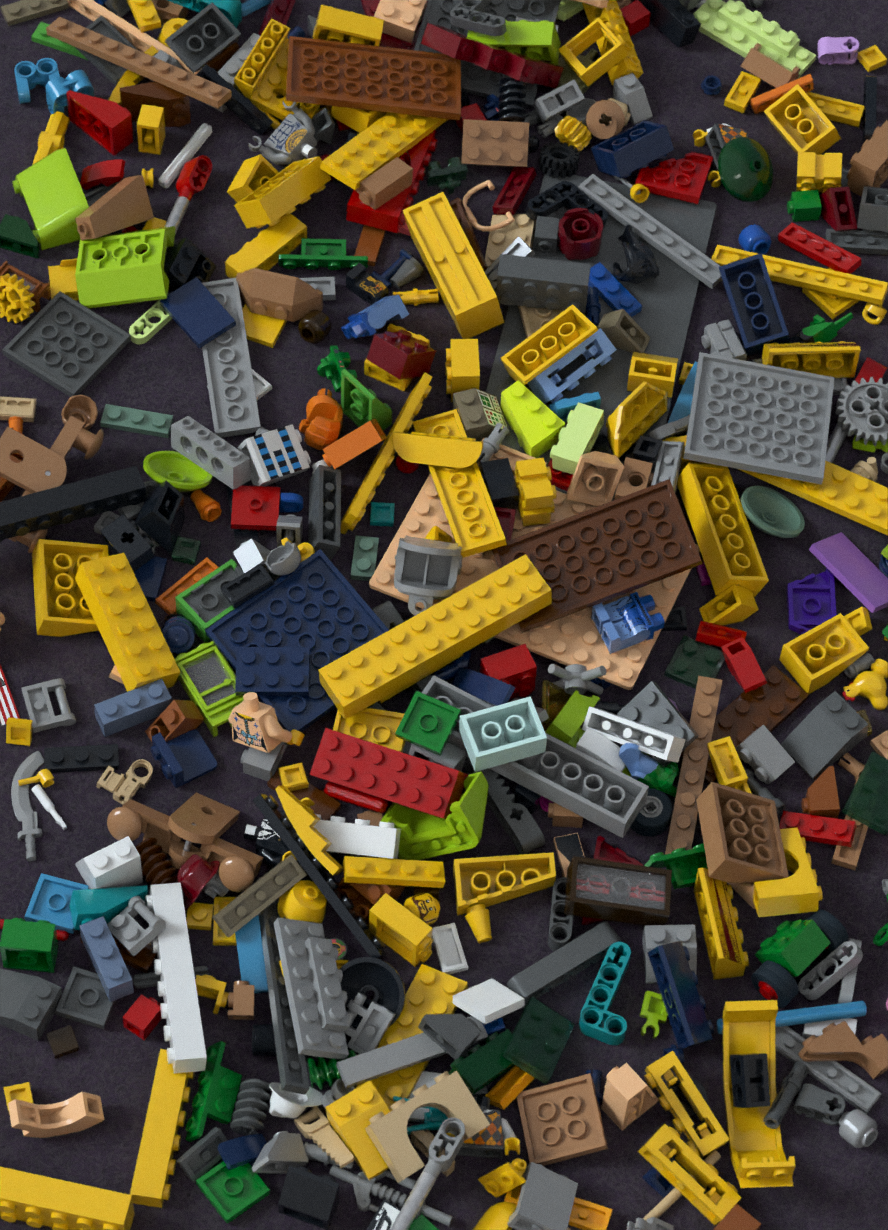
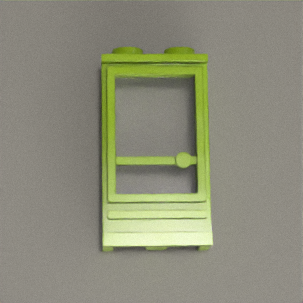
[175,641,243,737]

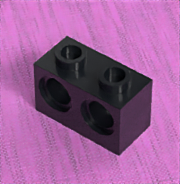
[730,1053,770,1108]

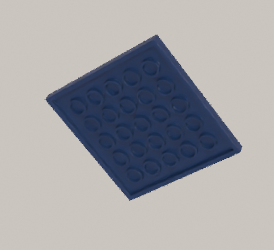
[205,549,389,732]

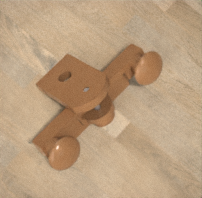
[0,416,104,553]
[107,792,263,892]

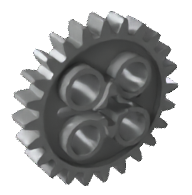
[835,377,888,446]

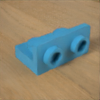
[549,392,601,423]

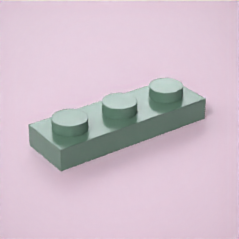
[100,404,173,438]

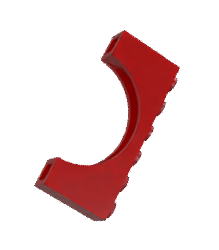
[346,130,438,233]

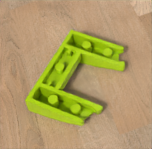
[545,690,650,777]

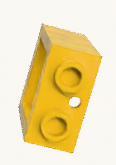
[558,17,628,87]
[369,893,433,967]

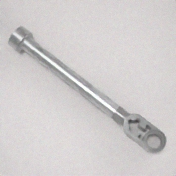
[390,1118,465,1230]

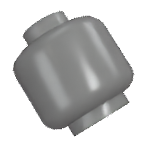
[839,1109,878,1148]

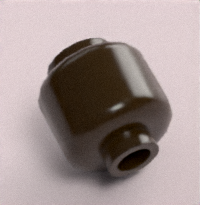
[298,310,332,344]

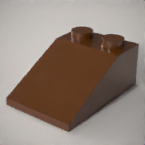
[119,82,191,127]

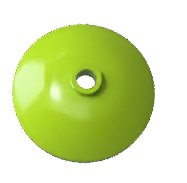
[143,451,213,492]

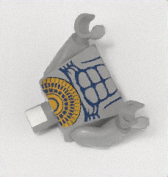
[249,102,317,165]

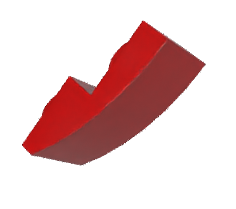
[80,159,125,190]

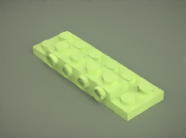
[693,0,816,78]

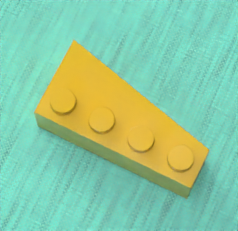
[453,852,556,916]

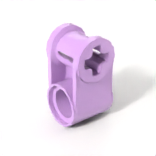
[817,37,859,65]

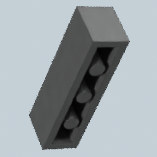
[308,465,341,561]

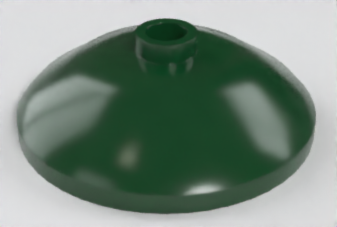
[718,137,773,202]

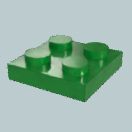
[395,691,462,756]
[196,1161,270,1224]

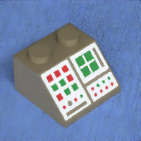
[453,388,510,441]

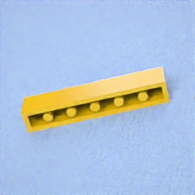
[130,1049,195,1208]

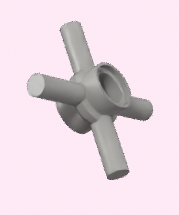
[545,664,606,696]

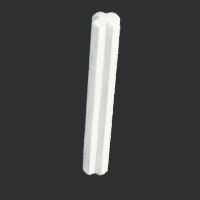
[158,123,212,188]

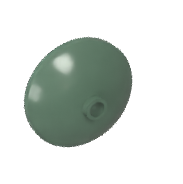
[741,486,805,538]

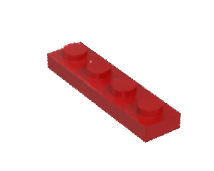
[778,223,861,274]

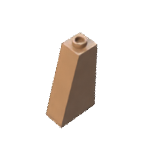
[75,175,154,240]

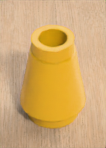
[465,904,492,943]

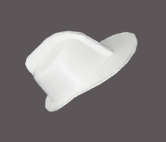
[269,1082,323,1119]

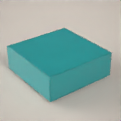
[370,502,395,526]

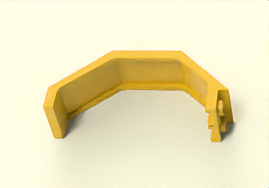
[723,1000,795,1188]

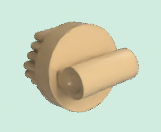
[851,457,878,482]

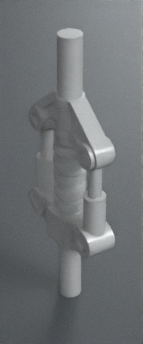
[329,1165,453,1226]

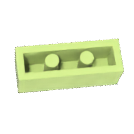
[550,402,604,475]

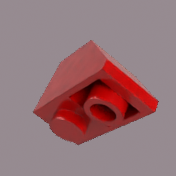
[721,637,767,693]

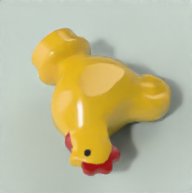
[842,659,888,711]

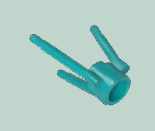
[393,1096,448,1135]

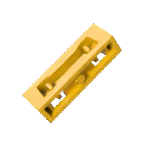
[644,1051,730,1159]
[638,1124,742,1225]

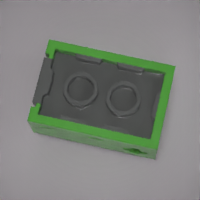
[175,559,244,643]

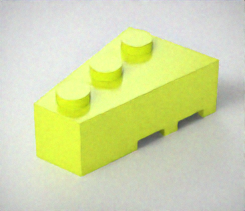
[500,380,565,458]

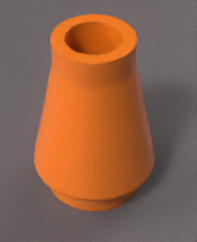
[190,489,222,522]

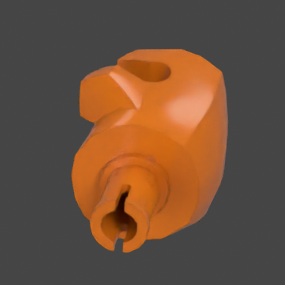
[299,388,343,450]

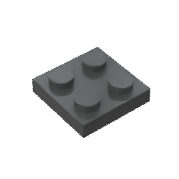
[56,967,116,1030]

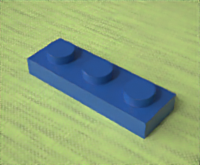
[589,262,642,317]

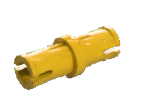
[392,288,439,306]

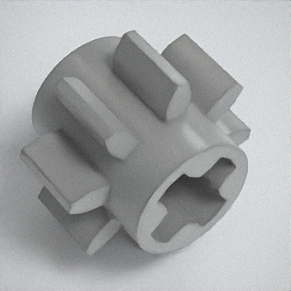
[203,869,229,899]

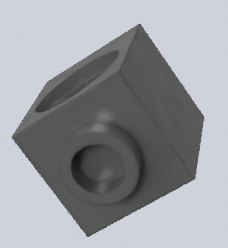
[533,216,559,253]

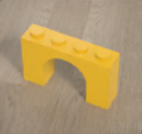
[753,827,822,917]

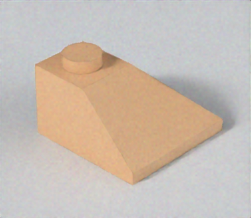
[566,451,624,506]

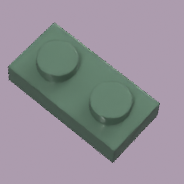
[351,536,379,581]

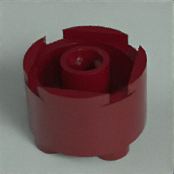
[557,208,603,260]

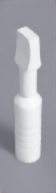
[32,784,67,830]

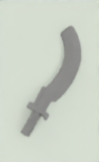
[11,751,45,861]

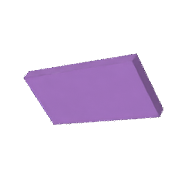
[809,532,888,613]

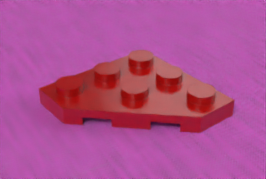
[635,152,713,204]

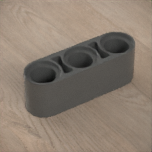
[548,877,573,952]

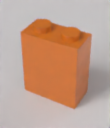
[322,418,387,469]

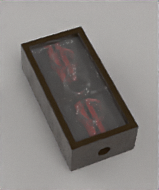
[564,856,672,926]

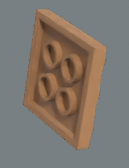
[517,1073,608,1166]

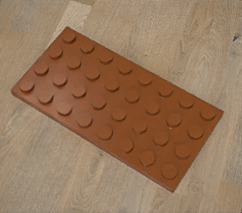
[285,36,461,120]

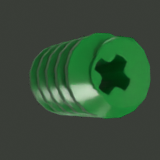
[308,1050,360,1090]

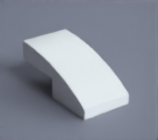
[576,728,626,772]

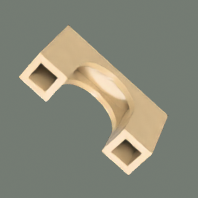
[365,1071,490,1183]

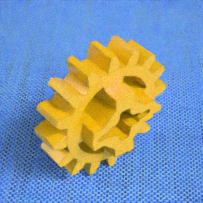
[0,273,35,323]

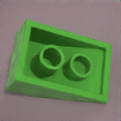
[341,369,392,430]

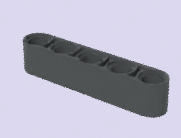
[507,921,623,1005]

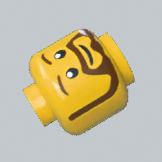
[403,893,440,925]

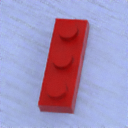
[779,811,856,847]

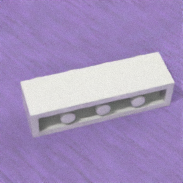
[582,706,686,763]
[297,814,401,859]

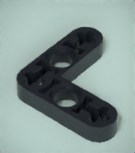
[525,181,608,227]

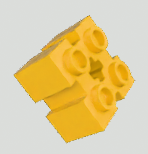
[796,152,842,193]
[514,458,557,526]

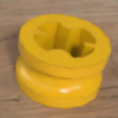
[142,168,154,188]

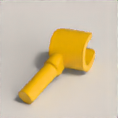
[18,769,54,788]

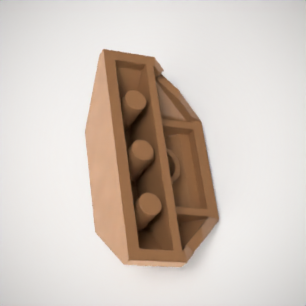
[236,268,323,322]

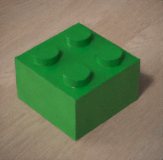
[0,918,59,973]

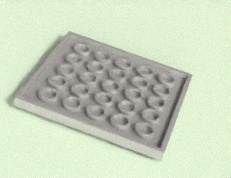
[683,352,835,485]

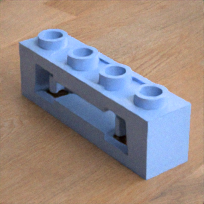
[527,328,616,404]

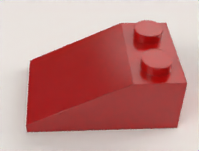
[66,90,133,156]

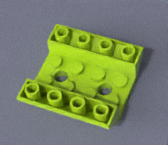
[75,226,176,308]

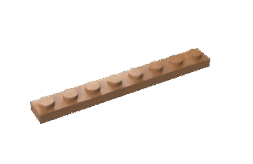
[665,676,722,855]

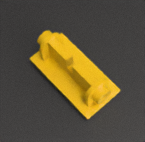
[478,1158,527,1198]

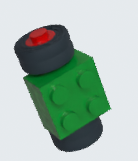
[751,909,849,1008]

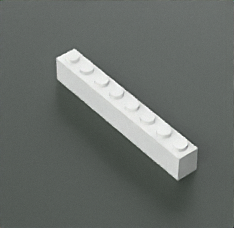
[145,883,207,1073]

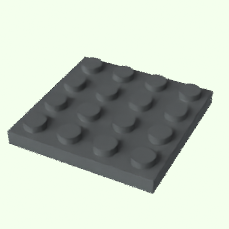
[2,291,131,397]

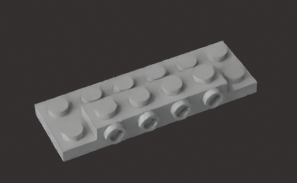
[274,917,352,1060]

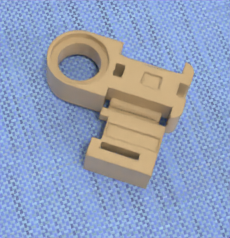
[96,759,153,804]

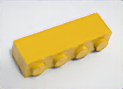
[225,213,307,278]

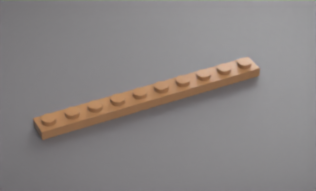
[46,17,232,109]

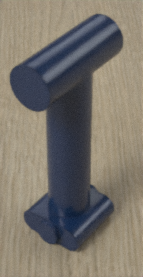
[371,249,413,289]

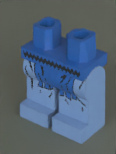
[341,295,410,339]
[591,592,665,654]

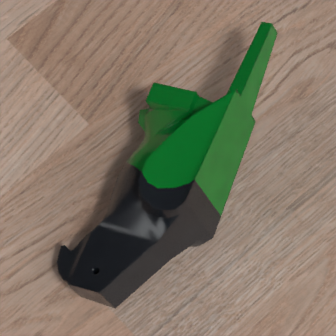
[788,312,853,344]

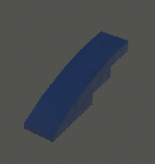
[451,667,515,706]

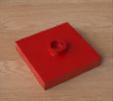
[231,485,280,531]

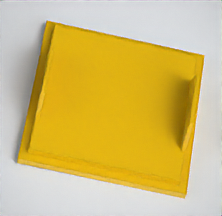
[48,259,79,300]

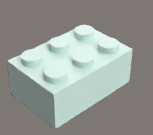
[459,696,547,772]

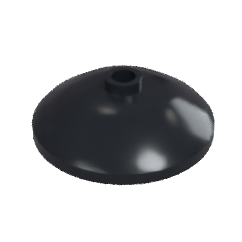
[340,957,405,1029]

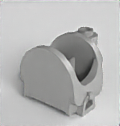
[394,536,462,616]

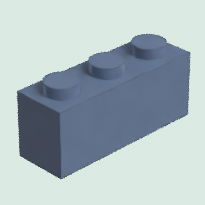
[94,679,172,737]
[80,916,134,1002]

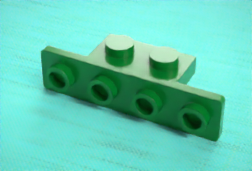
[278,238,368,270]
[644,843,708,890]
[185,1041,242,1142]

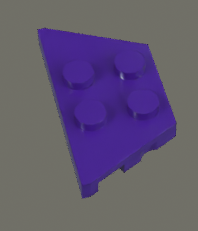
[787,568,836,635]

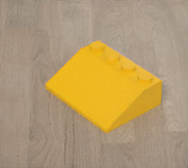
[32,539,109,637]

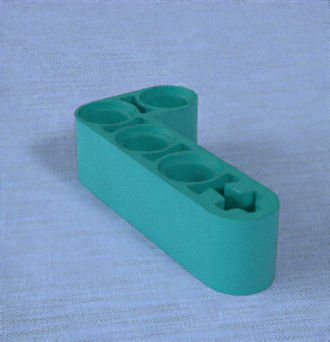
[167,0,242,28]
[579,941,631,1046]

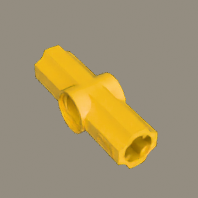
[32,111,70,165]

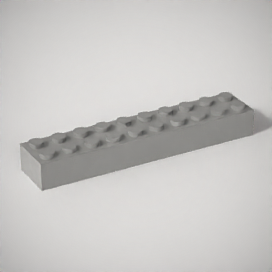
[422,675,649,838]

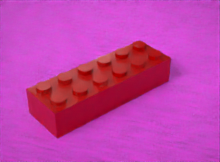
[310,728,468,820]

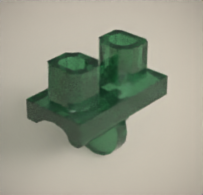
[426,157,468,194]

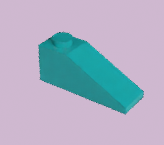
[69,885,148,930]

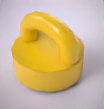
[862,302,887,325]

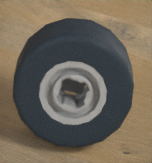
[630,788,672,837]

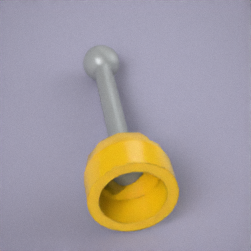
[614,176,649,203]

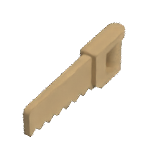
[294,1106,354,1168]

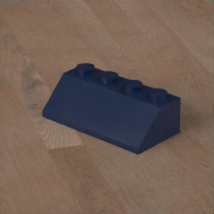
[648,941,714,1049]

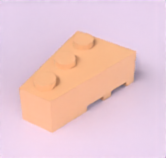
[601,1063,659,1130]

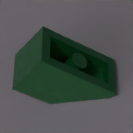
[0,214,40,259]

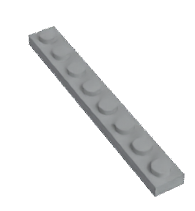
[578,174,722,289]

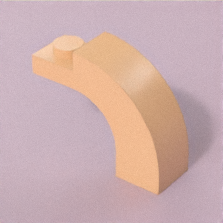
[8,1092,104,1138]

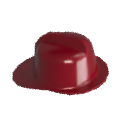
[177,854,220,910]

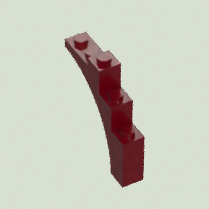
[421,23,563,88]

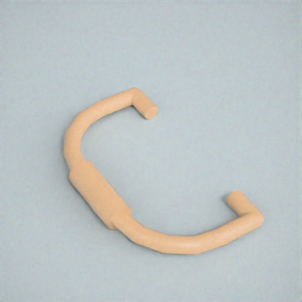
[462,180,515,232]

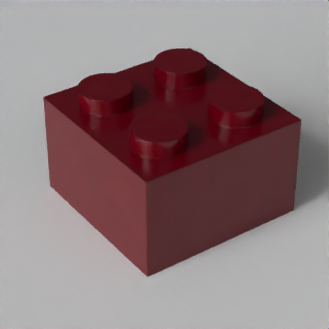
[367,330,436,379]

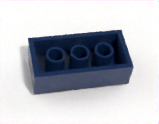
[719,253,790,356]

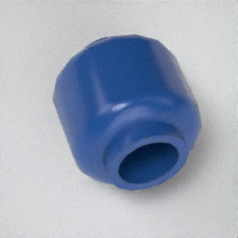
[738,224,771,255]

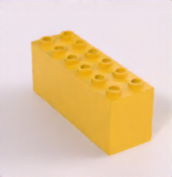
[402,192,504,339]

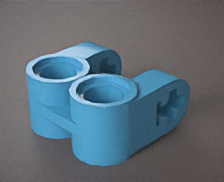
[14,58,60,104]
[45,70,94,114]

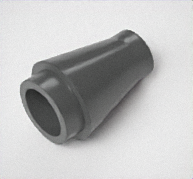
[390,257,423,289]

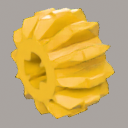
[554,115,592,152]

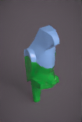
[619,743,677,797]

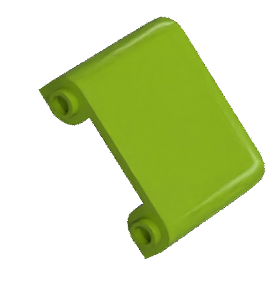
[12,148,89,250]
[379,771,489,860]

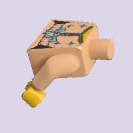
[228,692,305,753]

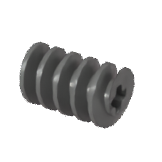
[231,1079,272,1136]

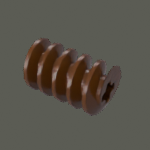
[135,837,178,885]

